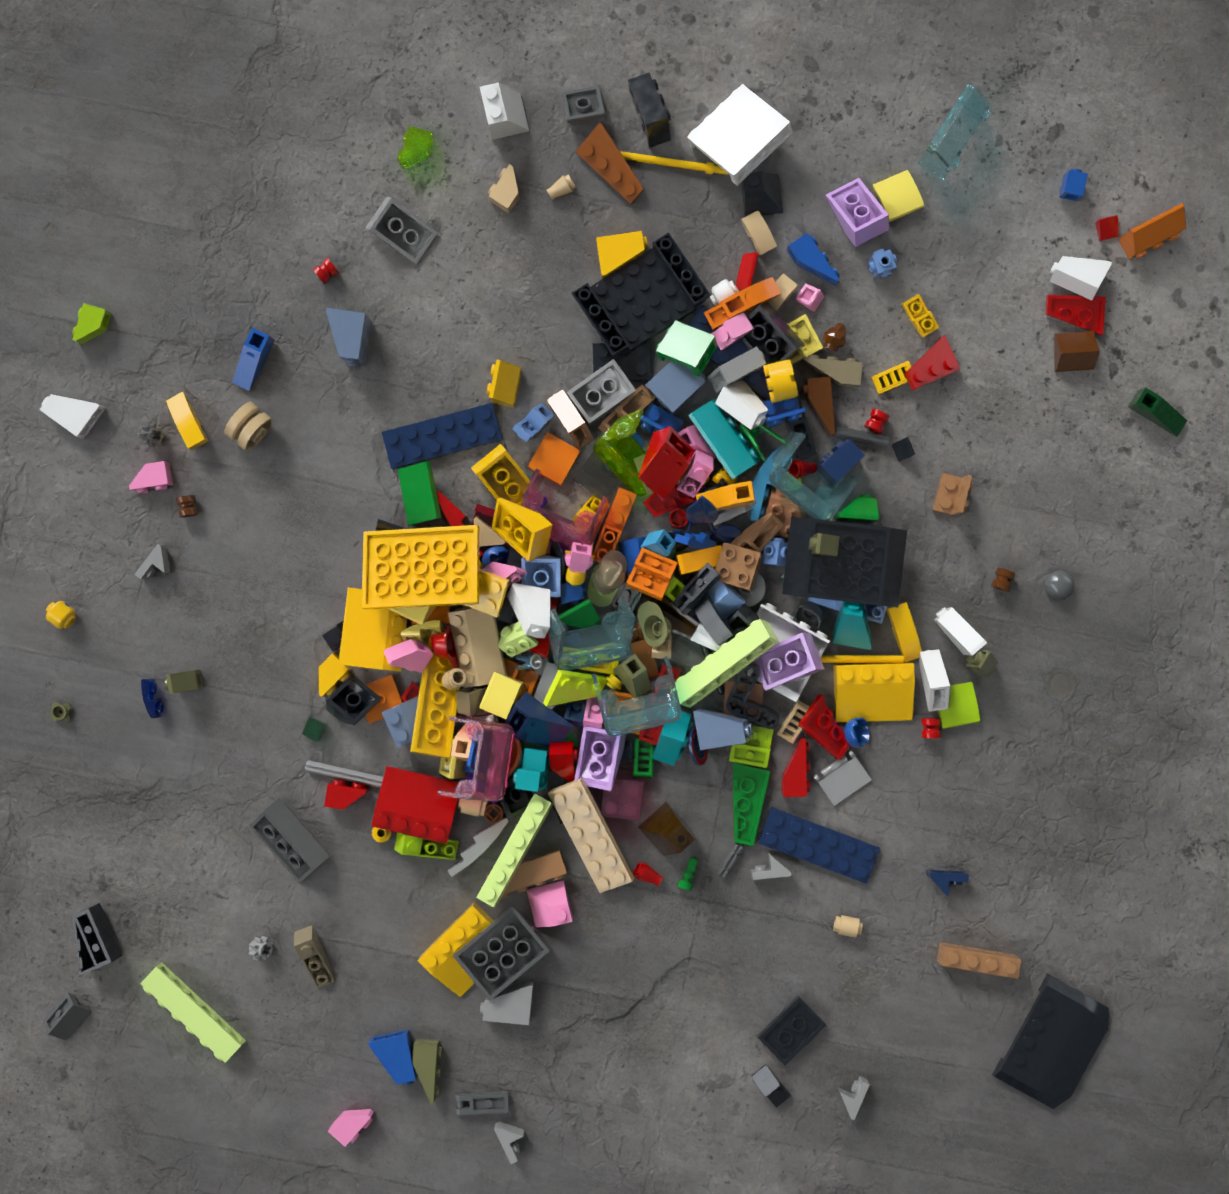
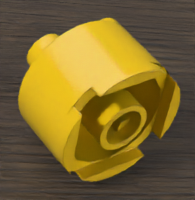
[763,360,798,403]

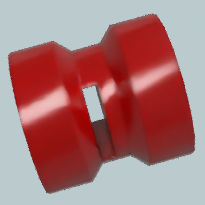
[313,258,340,284]
[864,408,890,434]
[669,508,688,529]
[921,718,941,738]

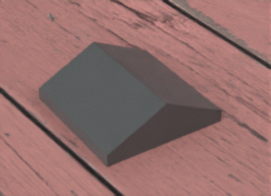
[562,86,605,123]

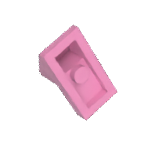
[711,312,754,350]
[583,695,607,729]

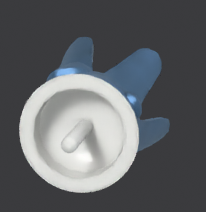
[516,652,542,672]

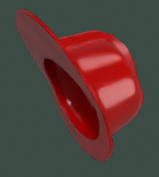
[430,626,459,668]

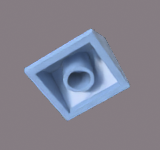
[521,555,561,597]
[708,581,746,619]

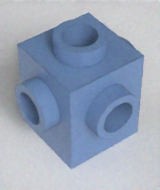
[868,249,898,279]
[762,538,788,567]

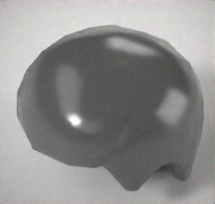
[1044,570,1074,600]
[795,602,824,630]

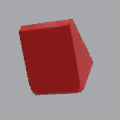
[1095,215,1119,241]

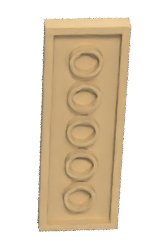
[548,777,635,893]

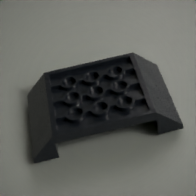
[571,232,711,357]
[782,517,908,608]

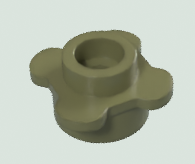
[51,702,71,722]

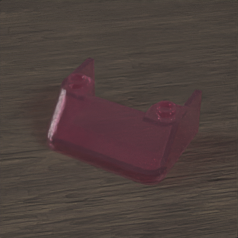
[522,469,610,550]
[438,716,514,801]

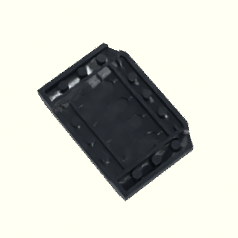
[992,973,1109,1109]

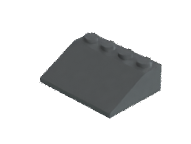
[453,906,551,1001]

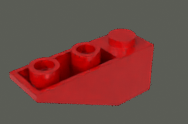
[781,737,810,797]

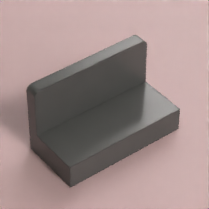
[43,993,91,1040]

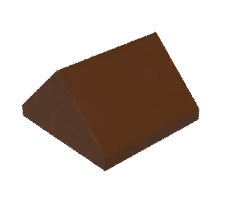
[1054,331,1100,372]

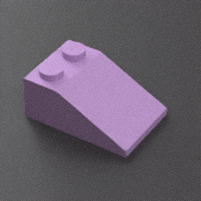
[826,178,889,247]
[754,633,824,691]
[574,726,626,791]

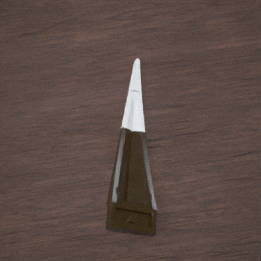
[610,572,726,651]

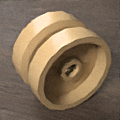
[224,401,273,451]

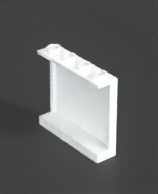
[687,84,793,186]
[747,603,830,702]

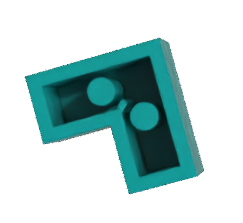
[652,707,692,766]
[513,747,550,792]

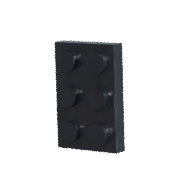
[592,342,651,381]
[757,996,826,1065]

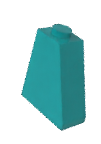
[833,601,872,650]

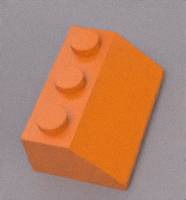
[1118,203,1186,259]

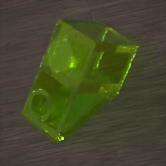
[397,126,434,169]

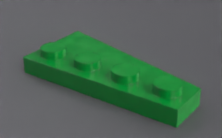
[732,762,770,846]

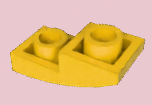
[901,294,939,337]

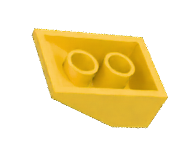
[471,444,539,506]
[491,498,553,562]

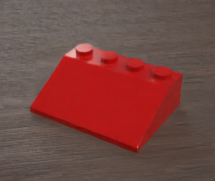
[371,766,462,844]

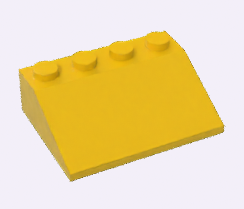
[338,587,407,672]
[833,663,915,722]
[417,902,494,997]

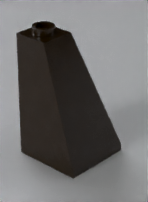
[638,802,696,856]

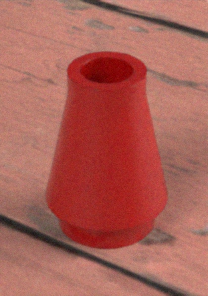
[788,459,817,479]
[633,862,663,886]

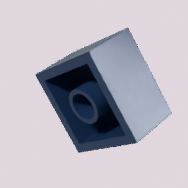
[817,439,865,486]

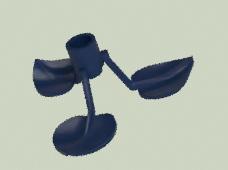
[667,495,742,552]

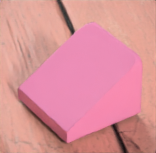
[795,284,824,312]

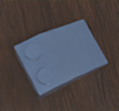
[382,696,418,748]

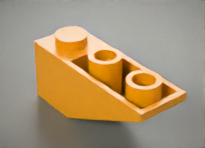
[696,481,757,511]

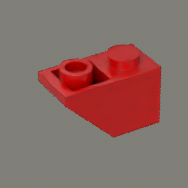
[549,741,578,782]
[324,779,369,810]

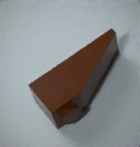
[802,377,835,437]

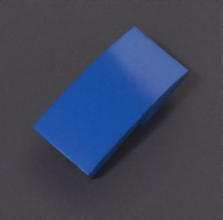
[674,532,717,549]

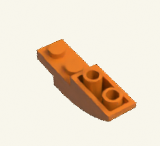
[704,277,782,331]
[592,487,637,563]

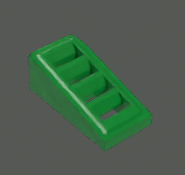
[633,738,654,779]

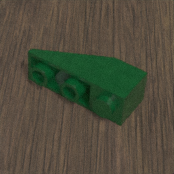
[1128,387,1188,437]

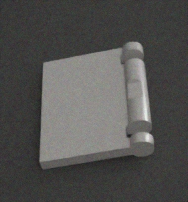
[813,750,872,806]

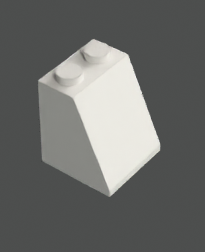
[480,83,529,140]

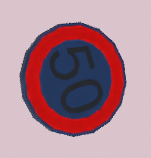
[687,727,708,766]

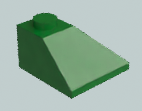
[834,494,879,523]
[555,599,601,630]

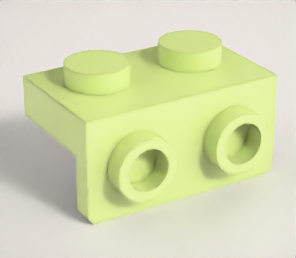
[498,621,538,657]

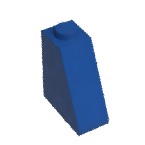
[368,1029,418,1085]

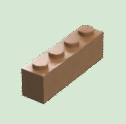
[486,848,567,899]
[937,942,1021,979]

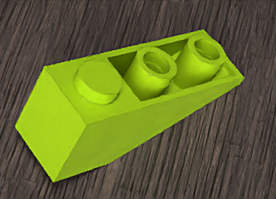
[394,833,459,860]

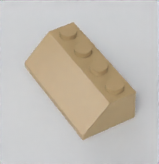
[448,607,507,688]

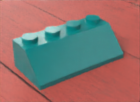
[688,399,760,479]

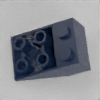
[502,692,573,747]

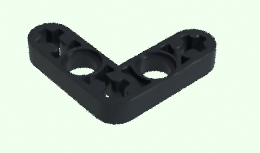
[726,662,779,729]

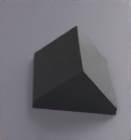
[492,774,533,820]

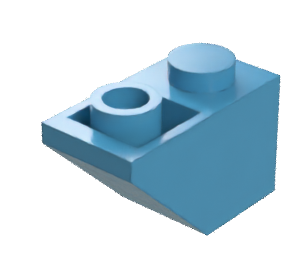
[641,529,676,561]

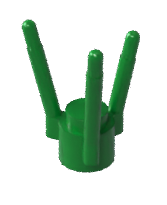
[740,424,787,462]

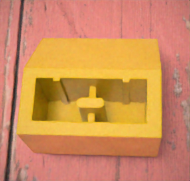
[487,360,522,408]

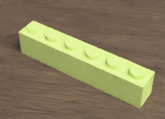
[671,619,779,708]
[476,793,554,907]
[140,963,246,1063]

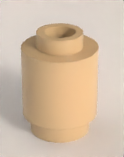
[442,668,466,690]
[458,794,487,817]
[833,915,863,938]

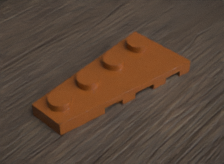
[576,122,645,204]

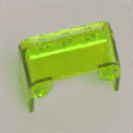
[593,409,683,496]

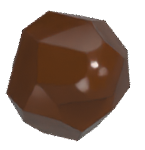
[823,323,846,352]

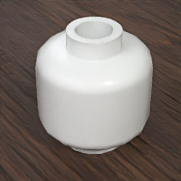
[710,279,739,306]

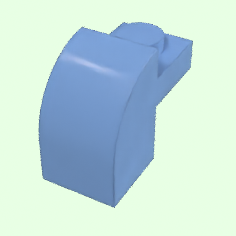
[512,403,555,442]

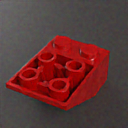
[638,426,695,501]

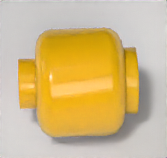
[46,601,76,629]

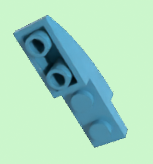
[749,447,785,522]

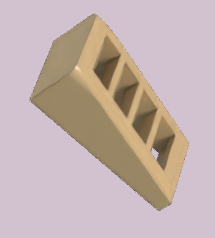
[777,700,809,744]

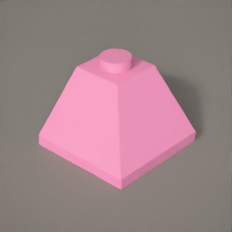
[527,880,573,927]

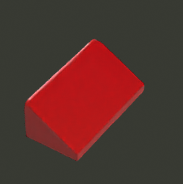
[735,252,759,291]

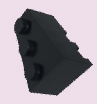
[628,72,671,148]
[72,903,123,976]

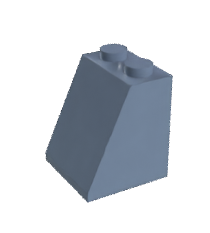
[326,308,371,368]
[645,361,706,415]
[693,707,754,750]

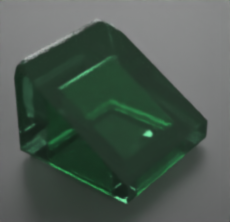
[302,716,327,742]

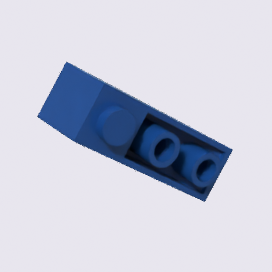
[786,232,840,286]
[232,327,275,391]

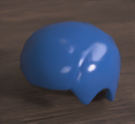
[482,545,509,567]
[844,717,869,748]

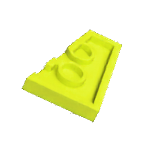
[543,670,607,707]

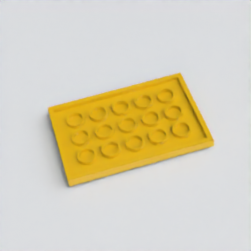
[362,525,480,610]

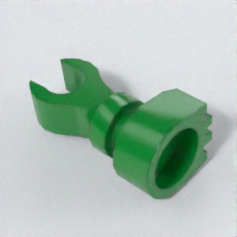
[677,856,698,891]

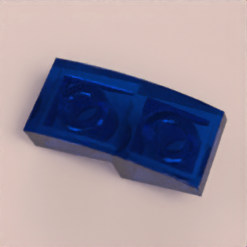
[141,678,164,718]

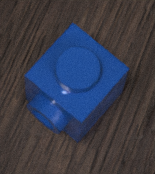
[1059,169,1088,201]
[560,583,587,606]

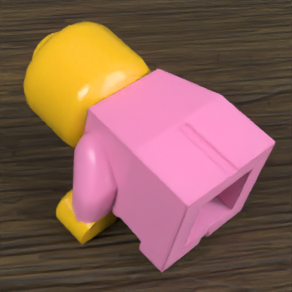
[564,542,595,586]

